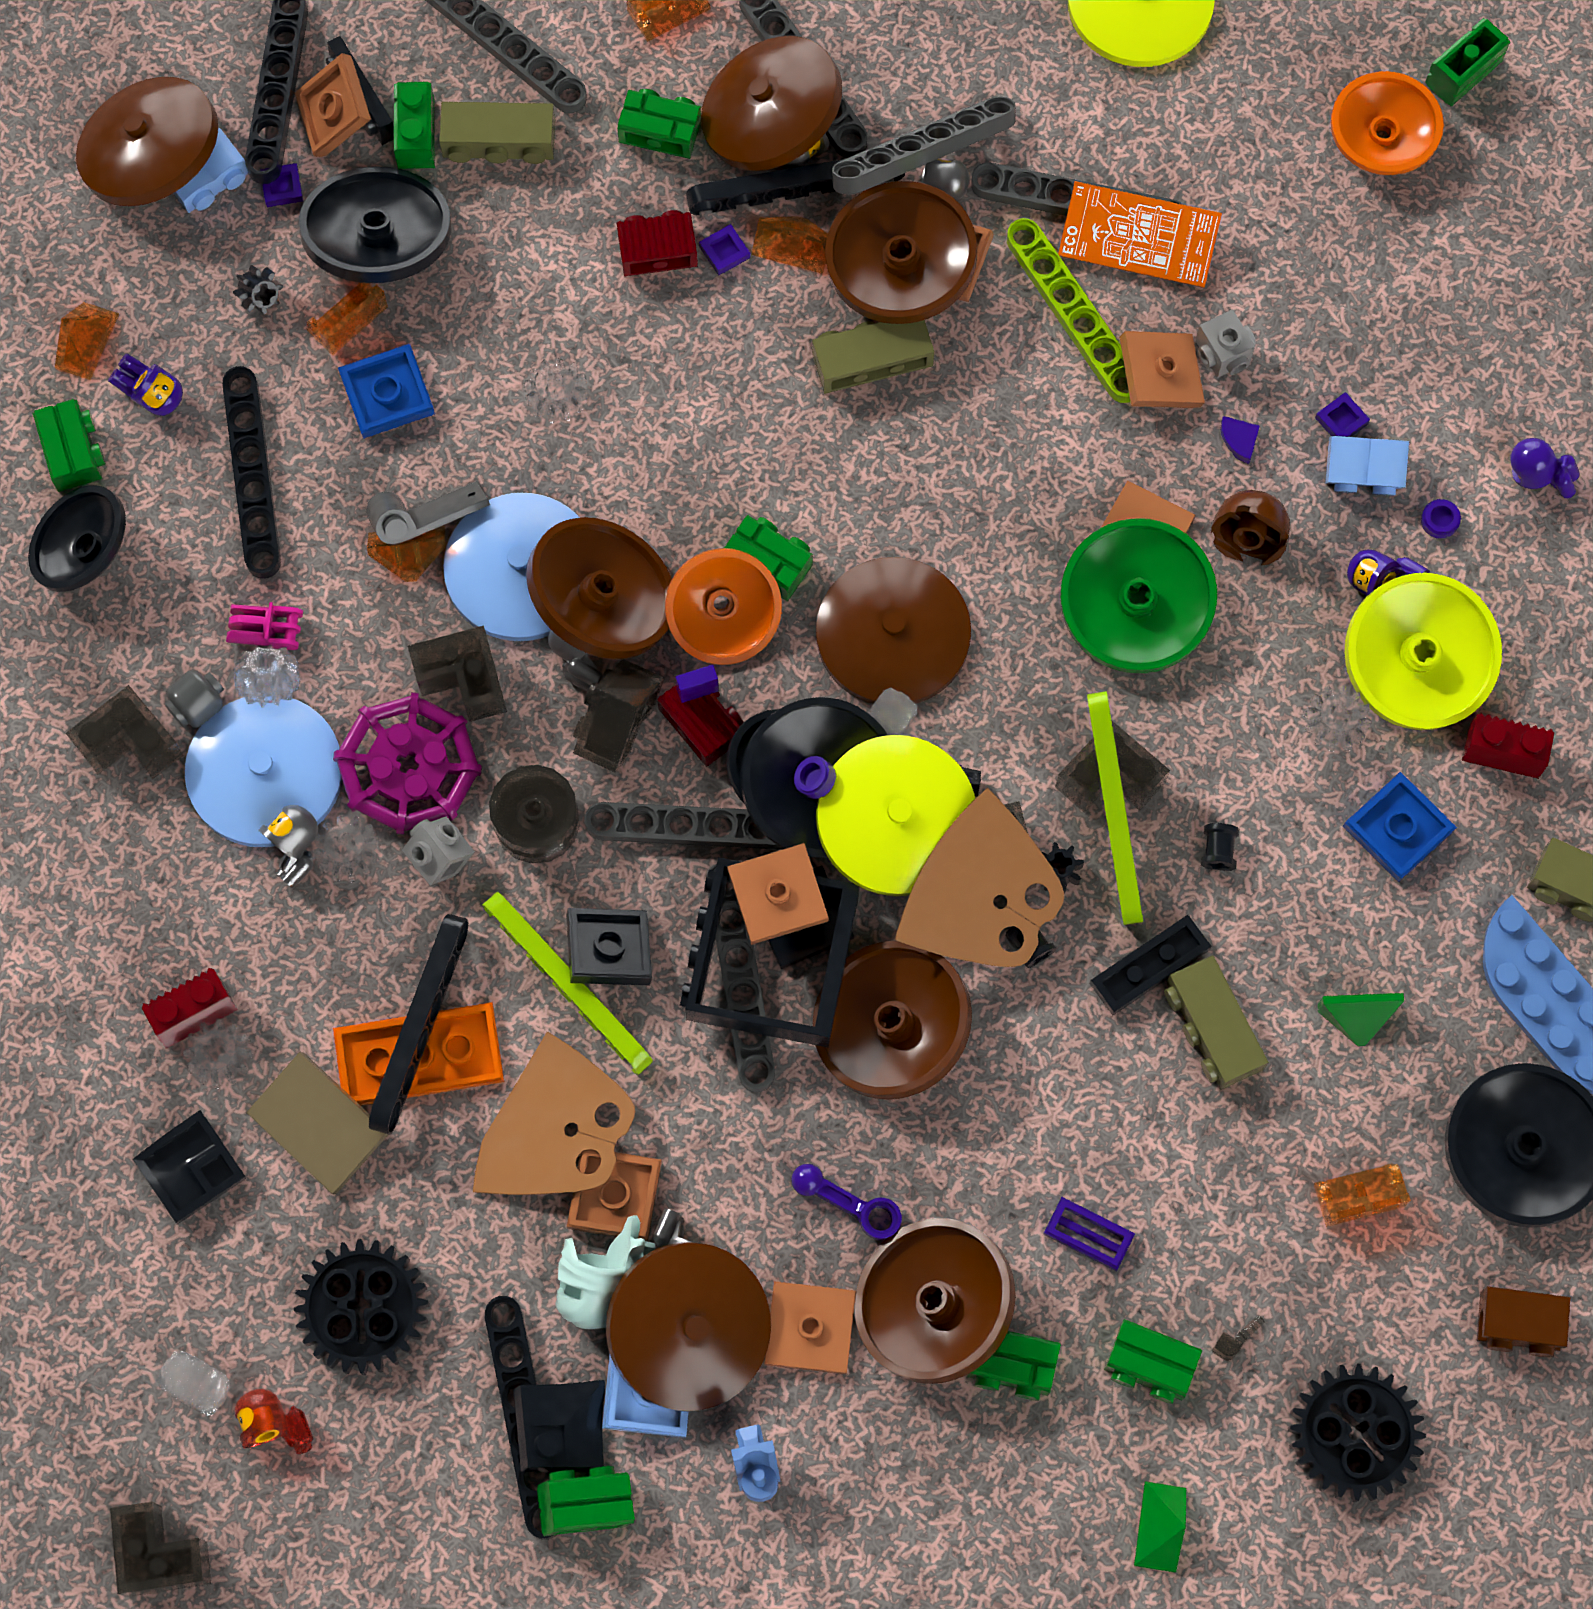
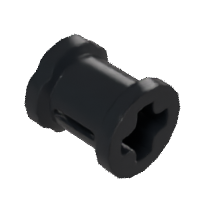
[1201,823,1240,871]
[1005,918,1057,968]

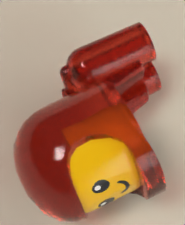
[234,1388,314,1454]

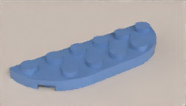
[1483,895,1593,1094]

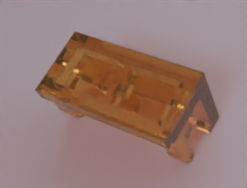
[626,0,711,42]
[306,282,388,356]
[1314,1163,1411,1227]

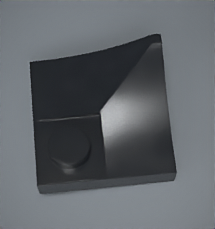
[132,1110,246,1225]
[514,1380,605,1472]

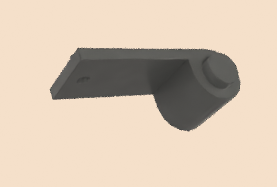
[366,481,490,545]

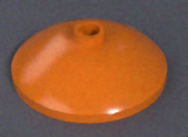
[1331,71,1444,175]
[665,548,782,665]

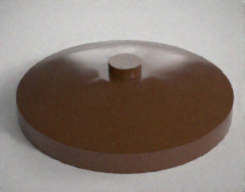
[701,36,842,171]
[76,77,218,207]
[825,181,977,324]
[526,517,672,659]
[816,557,971,707]
[813,940,972,1100]
[854,1218,1016,1384]
[606,1242,771,1411]

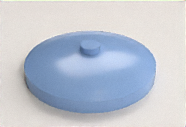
[443,493,580,641]
[185,694,343,847]

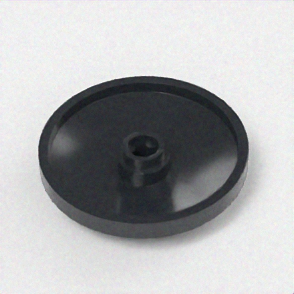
[299,167,451,283]
[740,697,889,858]
[1445,1063,1593,1228]

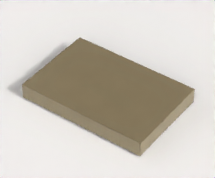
[246,1052,389,1194]

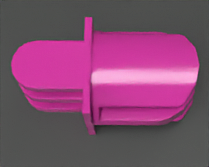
[226,602,303,651]

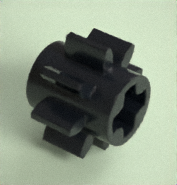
[233,265,283,314]
[1042,842,1084,894]

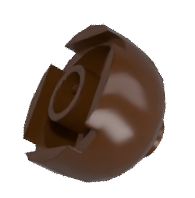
[1211,490,1290,565]

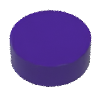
[1421,499,1461,539]
[794,756,836,799]

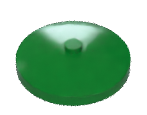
[1060,518,1217,673]

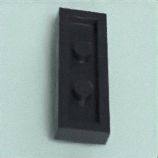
[325,36,394,145]
[1089,915,1212,1016]

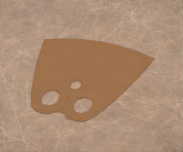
[895,787,1064,967]
[473,1032,635,1195]

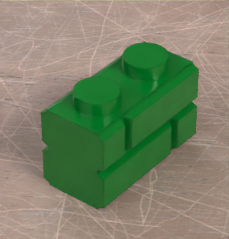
[1425,18,1510,106]
[394,82,435,169]
[617,89,701,159]
[33,399,106,492]
[724,515,813,602]
[1104,1319,1202,1404]
[967,1331,1061,1401]
[537,1466,635,1536]

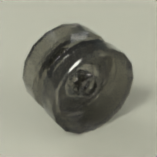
[489,764,580,864]

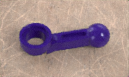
[791,1164,902,1240]

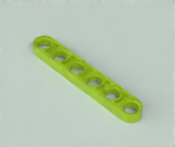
[1007,218,1131,403]
[1087,691,1143,925]
[482,892,653,1076]

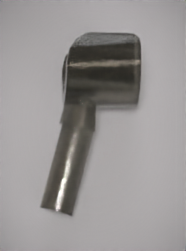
[1212,1315,1265,1361]

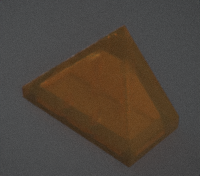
[751,216,828,274]
[55,302,119,380]
[367,525,446,582]

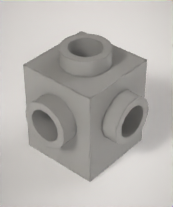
[1195,309,1256,378]
[402,816,475,886]

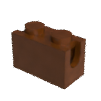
[1477,1286,1571,1357]

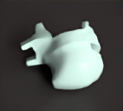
[555,1215,656,1329]

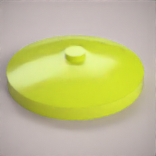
[1068,0,1215,67]
[1345,573,1502,730]
[816,735,975,896]

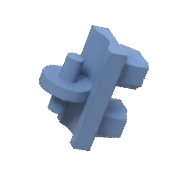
[731,1425,781,1502]

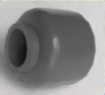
[164,670,224,728]

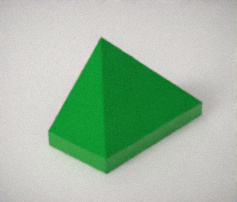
[1317,993,1404,1046]
[1134,1481,1186,1573]

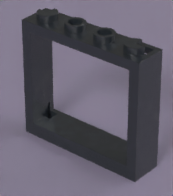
[679,857,860,1048]

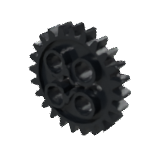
[294,1239,430,1376]
[1288,1363,1426,1502]

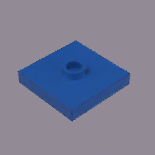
[338,344,435,439]
[1343,772,1457,882]

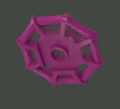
[333,692,482,835]

